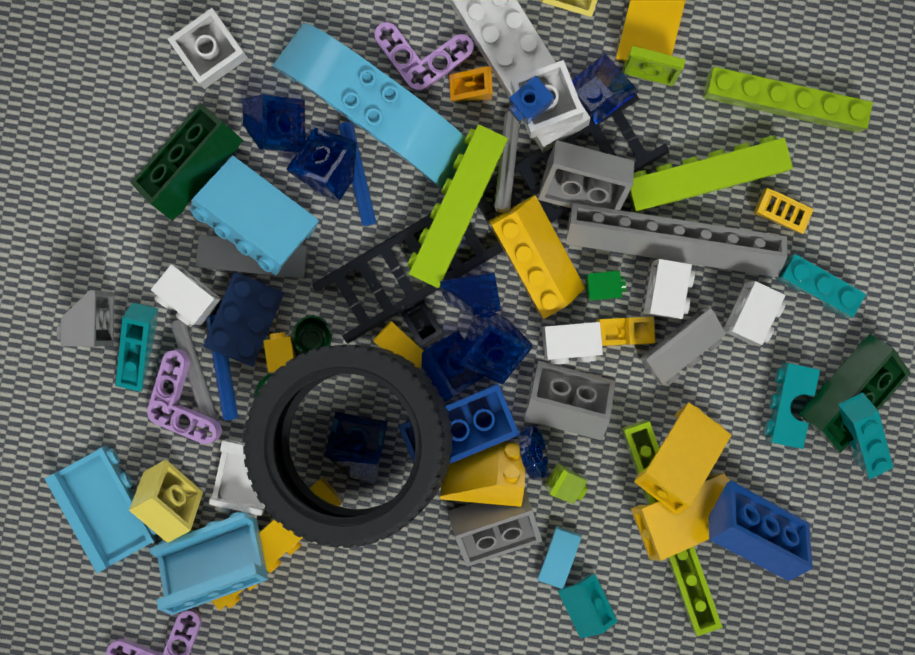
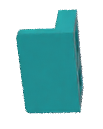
[558,573,618,638]

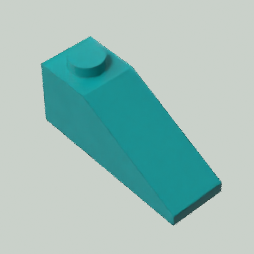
[115,302,159,392]

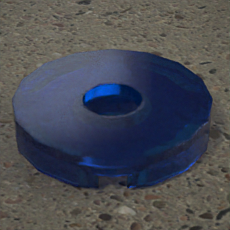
[519,426,549,480]

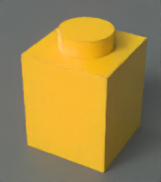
[264,332,296,373]

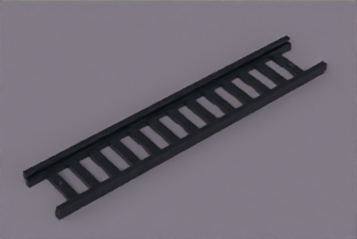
[312,93,669,344]

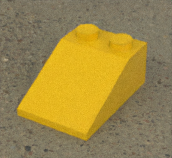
[440,442,527,507]

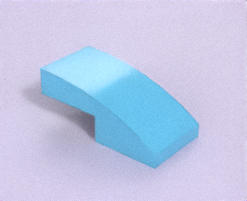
[537,526,582,589]

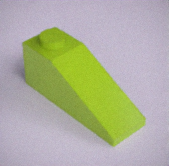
[545,462,588,504]

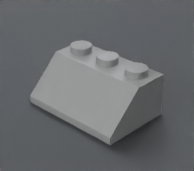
[538,140,634,210]
[57,290,115,347]
[639,308,726,385]
[524,361,616,440]
[447,488,542,567]

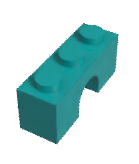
[775,254,866,318]
[764,362,820,449]
[838,393,894,480]

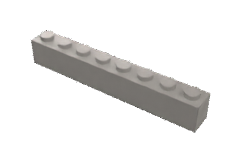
[566,203,787,277]

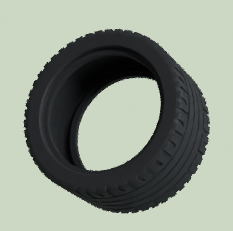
[243,345,453,548]

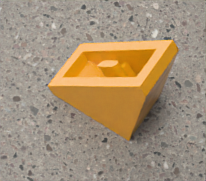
[449,66,493,102]

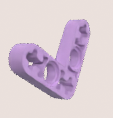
[375,22,474,92]
[147,349,222,444]
[106,608,202,655]

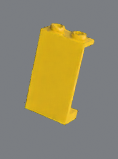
[634,402,731,515]
[631,473,730,561]

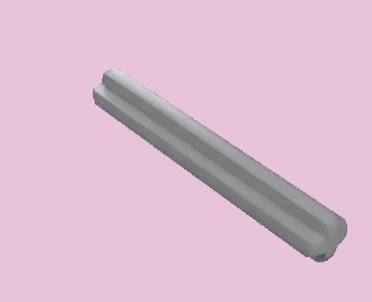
[495,111,519,213]
[171,319,217,419]

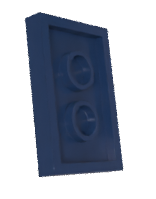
[203,272,284,367]

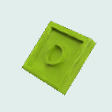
[622,46,686,86]

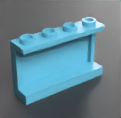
[190,155,319,275]
[44,445,159,573]
[150,512,269,615]

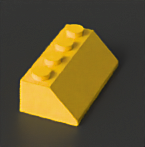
[488,195,585,319]

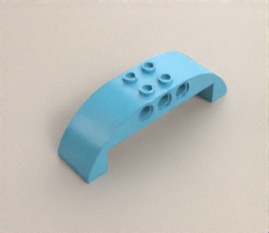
[272,23,468,190]

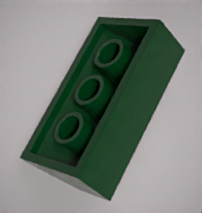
[130,103,244,221]
[799,333,911,453]

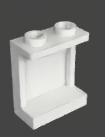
[209,439,265,518]

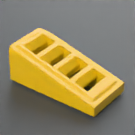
[753,188,814,234]

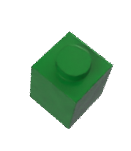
[585,270,626,301]

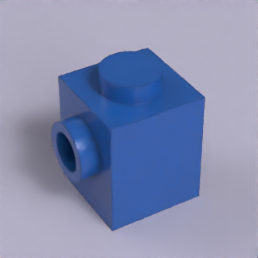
[509,75,554,125]

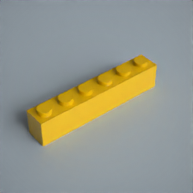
[211,477,344,611]

